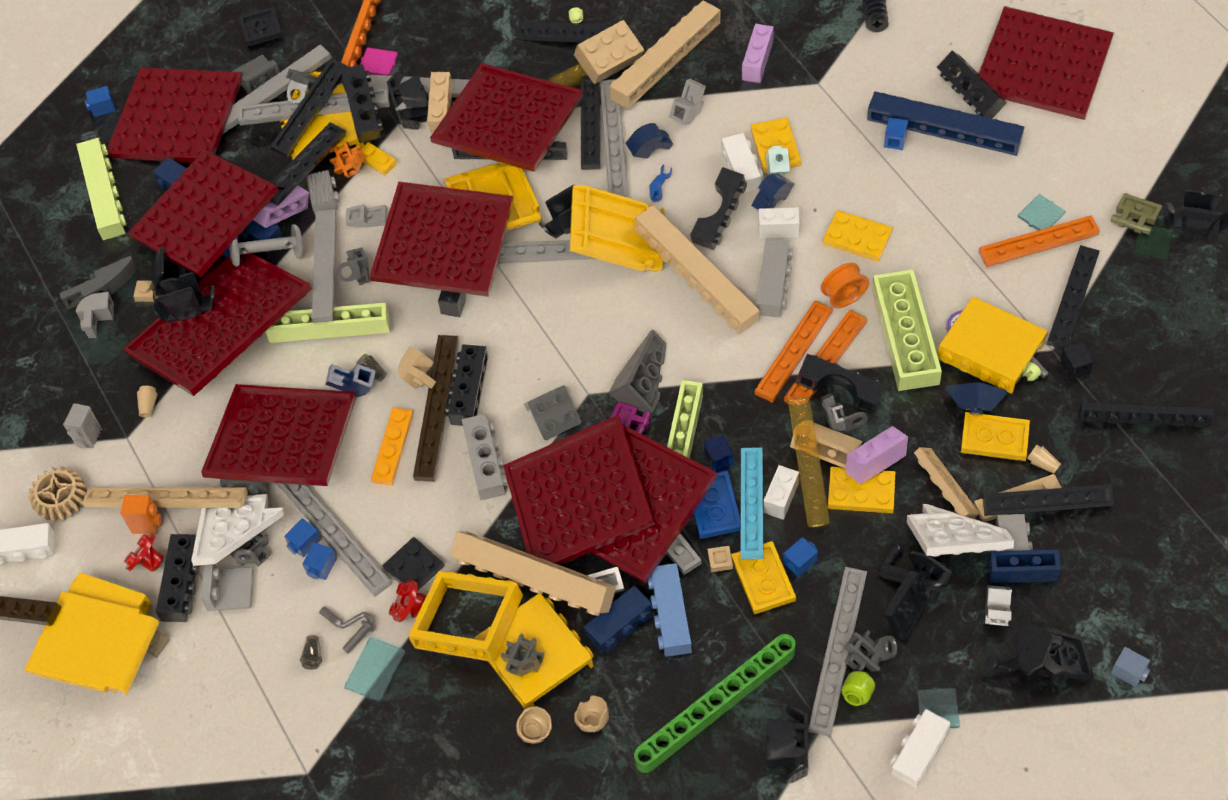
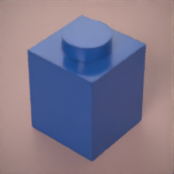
[84,86,116,117]
[884,118,908,150]
[284,518,322,558]
[783,537,818,578]
[302,542,337,580]

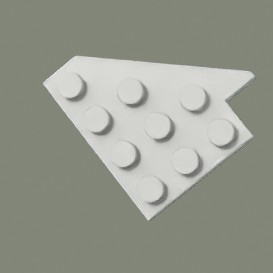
[191,494,284,566]
[907,504,1014,557]

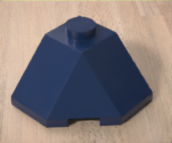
[946,382,1007,415]

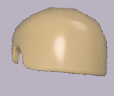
[574,696,609,732]
[516,706,552,744]

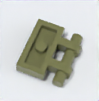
[1110,193,1162,235]

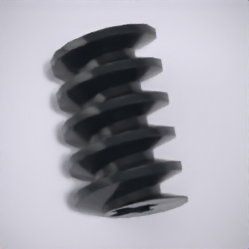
[862,0,889,32]

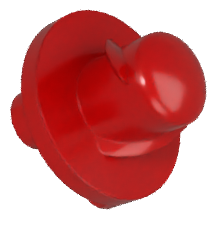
[124,533,164,572]
[389,579,426,623]

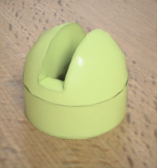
[569,8,583,24]
[1022,362,1041,381]

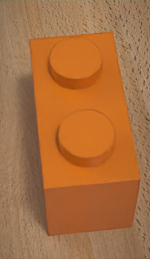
[120,495,162,534]

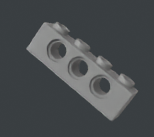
[461,414,508,501]

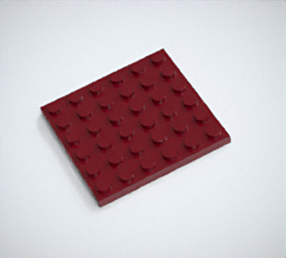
[978,6,1114,120]
[430,63,583,172]
[107,68,243,163]
[128,150,279,277]
[369,181,514,297]
[201,384,356,486]
[503,415,655,565]
[590,425,718,583]

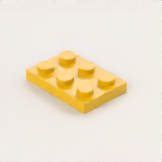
[750,117,801,173]
[823,210,893,262]
[961,412,1030,461]
[828,467,895,513]
[731,541,796,615]

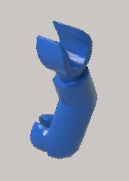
[649,164,672,202]

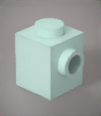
[765,146,790,175]

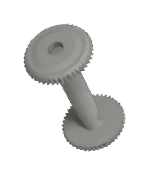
[228,224,303,267]

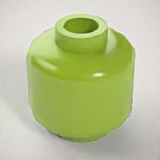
[842,671,875,706]

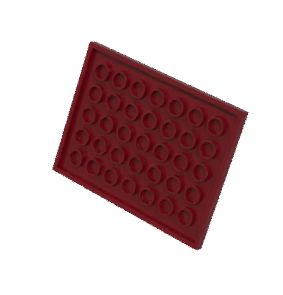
[123,248,312,396]

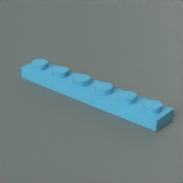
[741,448,763,560]

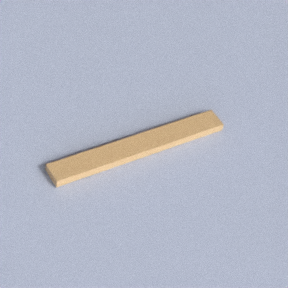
[82,487,248,508]

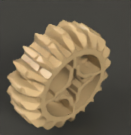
[28,466,87,521]

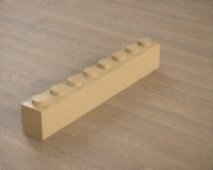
[609,1,720,109]
[634,205,760,334]
[450,531,616,616]

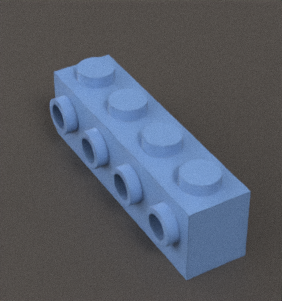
[648,563,692,657]

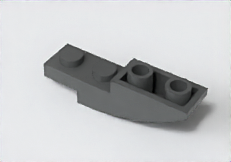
[59,256,137,310]

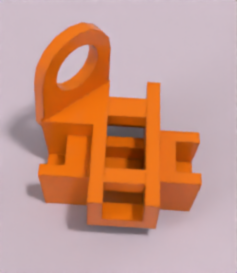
[330,141,366,178]

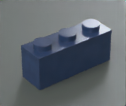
[988,549,1061,583]
[584,586,653,654]

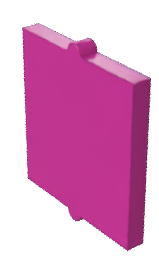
[360,48,398,76]

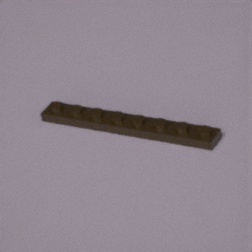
[413,335,459,482]

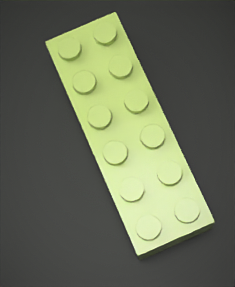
[872,269,942,391]

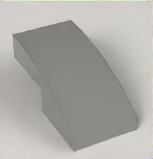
[346,204,388,227]

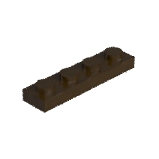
[0,596,62,626]

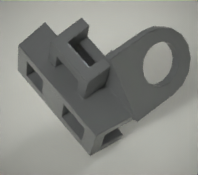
[285,69,317,104]
[337,248,369,286]
[820,393,868,432]
[230,533,270,567]
[844,630,897,672]
[501,633,544,677]

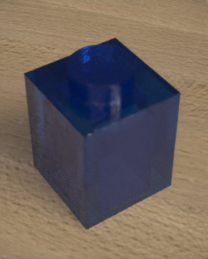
[704,434,733,471]

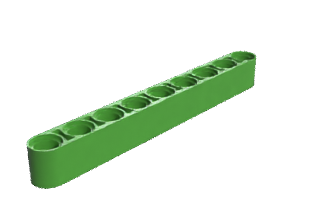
[634,634,795,773]

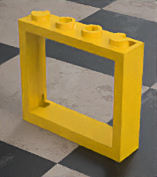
[408,571,523,662]

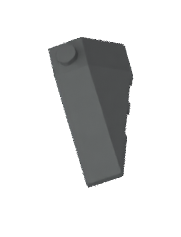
[609,330,666,414]

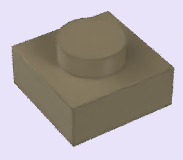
[147,630,170,658]

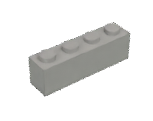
[756,238,793,317]

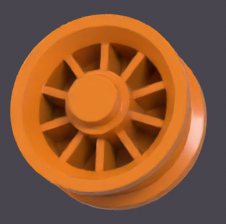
[820,262,869,309]

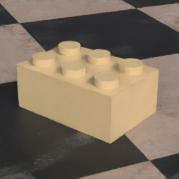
[574,20,644,85]

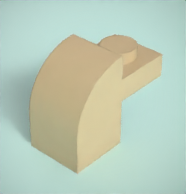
[398,346,436,389]

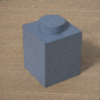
[1111,647,1151,687]

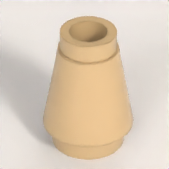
[137,386,158,418]
[1027,445,1061,474]

